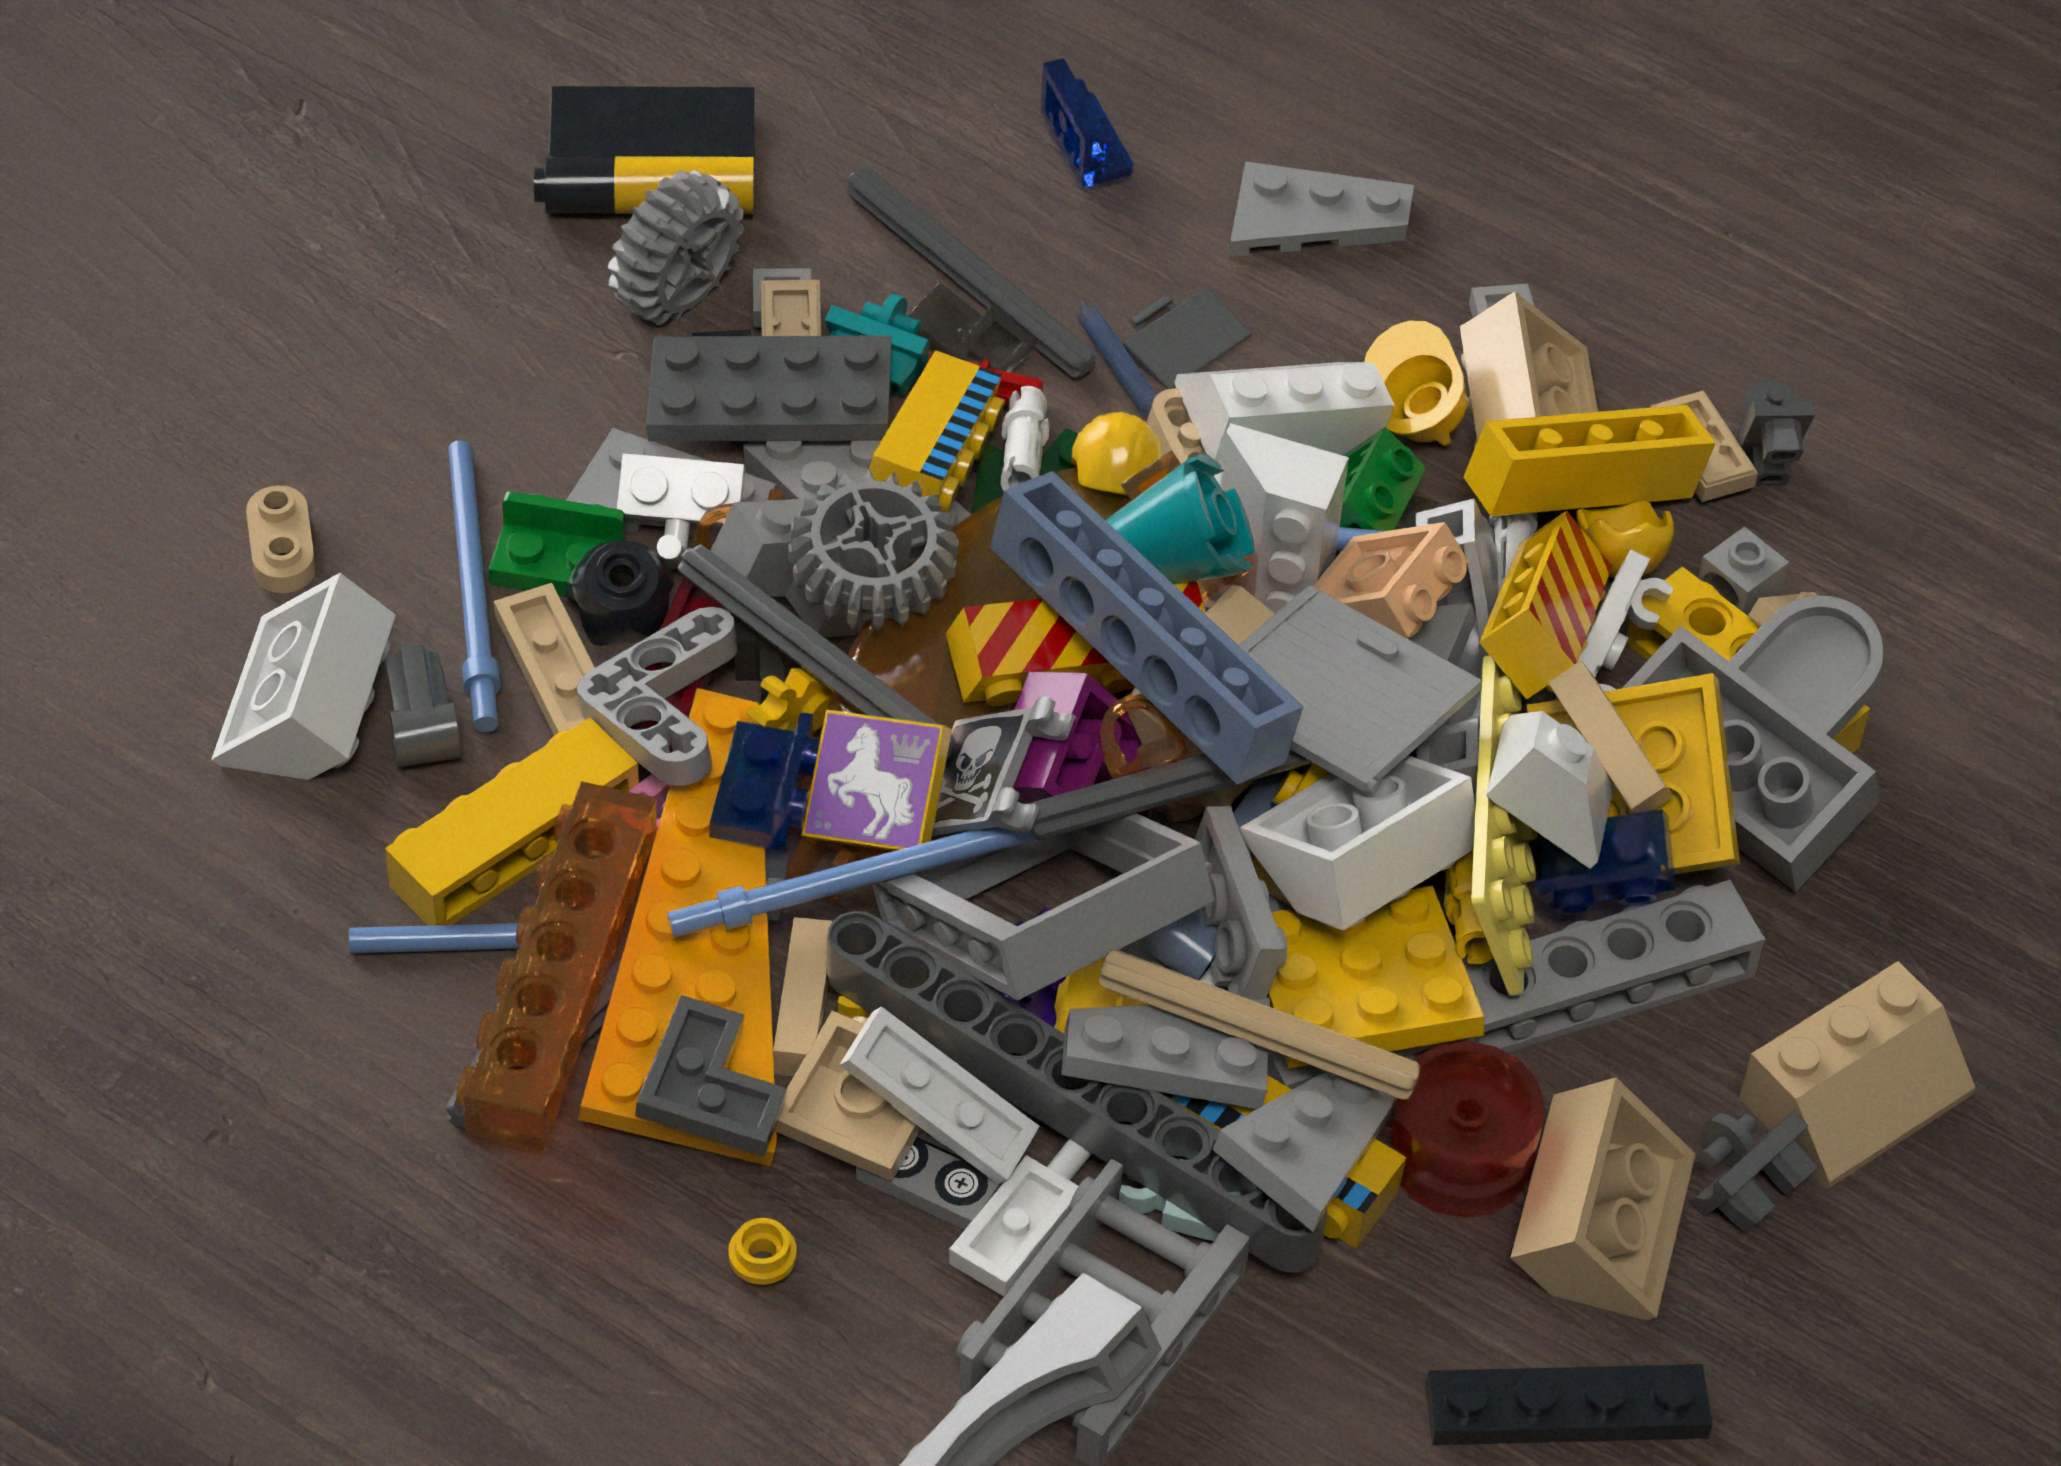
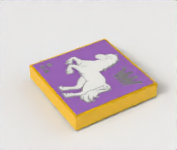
[802,710,952,851]

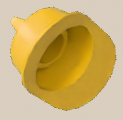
[1364,321,1468,446]

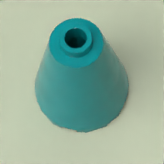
[1105,454,1255,584]

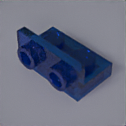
[1040,58,1134,188]
[709,712,820,851]
[1534,809,1676,914]

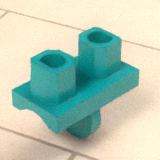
[825,293,929,397]

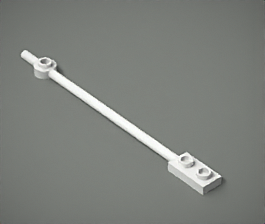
[949,894,1291,1296]

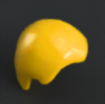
[1071,412,1164,497]
[1576,500,1674,579]

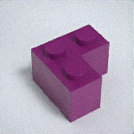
[1012,672,1150,805]

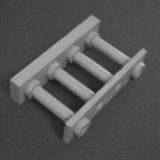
[956,1159,1250,1466]

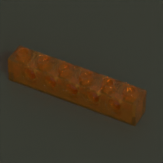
[456,781,656,1151]

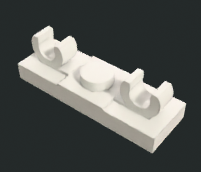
[1555,549,1673,700]
[839,1007,1040,1184]

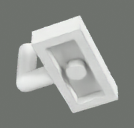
[617,453,746,569]

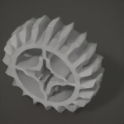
[608,170,744,325]
[788,469,958,633]

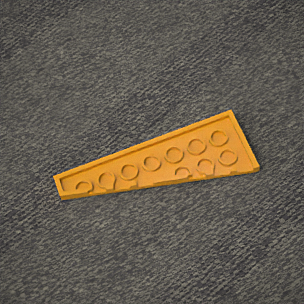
[578,688,777,1167]

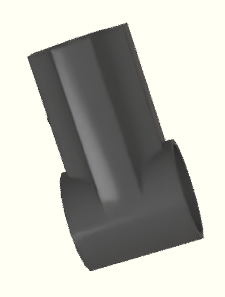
[386,644,461,767]

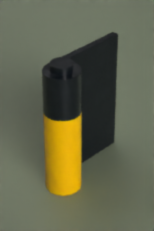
[534,86,755,214]

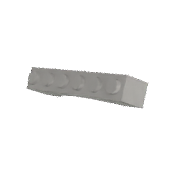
[1416,498,1498,808]
[899,1272,1162,1466]

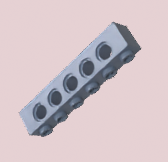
[990,471,1304,785]

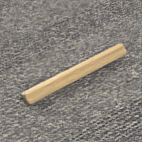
[1099,950,1420,1100]

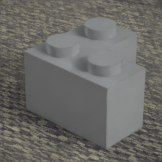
[710,498,871,637]

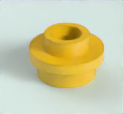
[728,1218,797,1285]

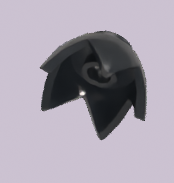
[565,540,675,645]

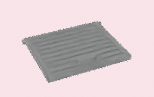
[1239,585,1482,793]

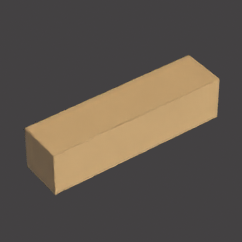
[1548,660,1674,819]
[773,917,832,1076]

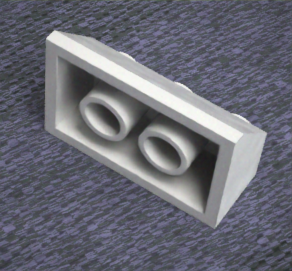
[1174,362,1394,465]
[1221,423,1349,614]
[211,573,396,780]
[1240,756,1476,930]

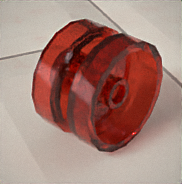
[1389,1041,1545,1217]

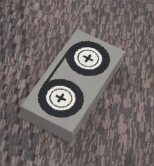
[856,1132,1004,1230]

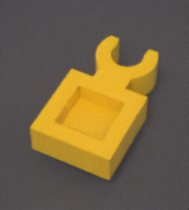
[745,668,836,736]

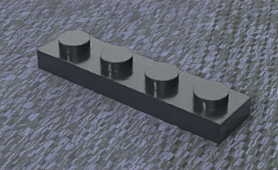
[1425,1364,1712,1445]

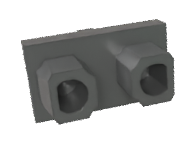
[1736,379,1815,486]
[1691,1111,1818,1232]

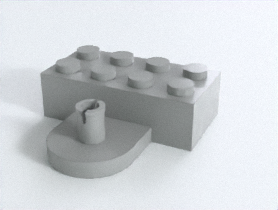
[1623,596,1885,893]

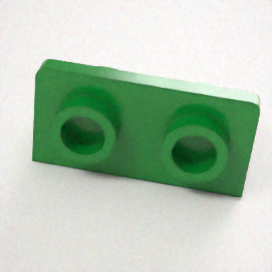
[1340,427,1425,531]
[488,491,626,598]

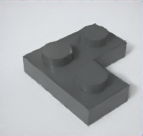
[635,995,787,1157]

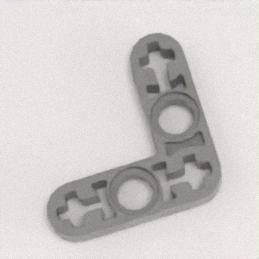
[577,607,739,786]

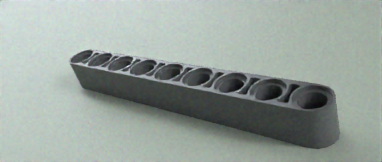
[827,911,1327,1273]

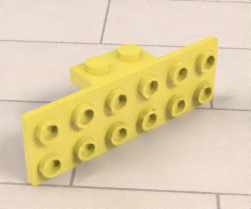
[1444,655,1537,996]

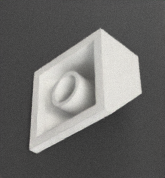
[1486,711,1613,869]

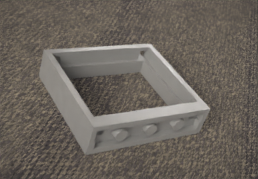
[872,813,1215,1000]

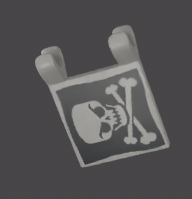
[932,696,1076,836]

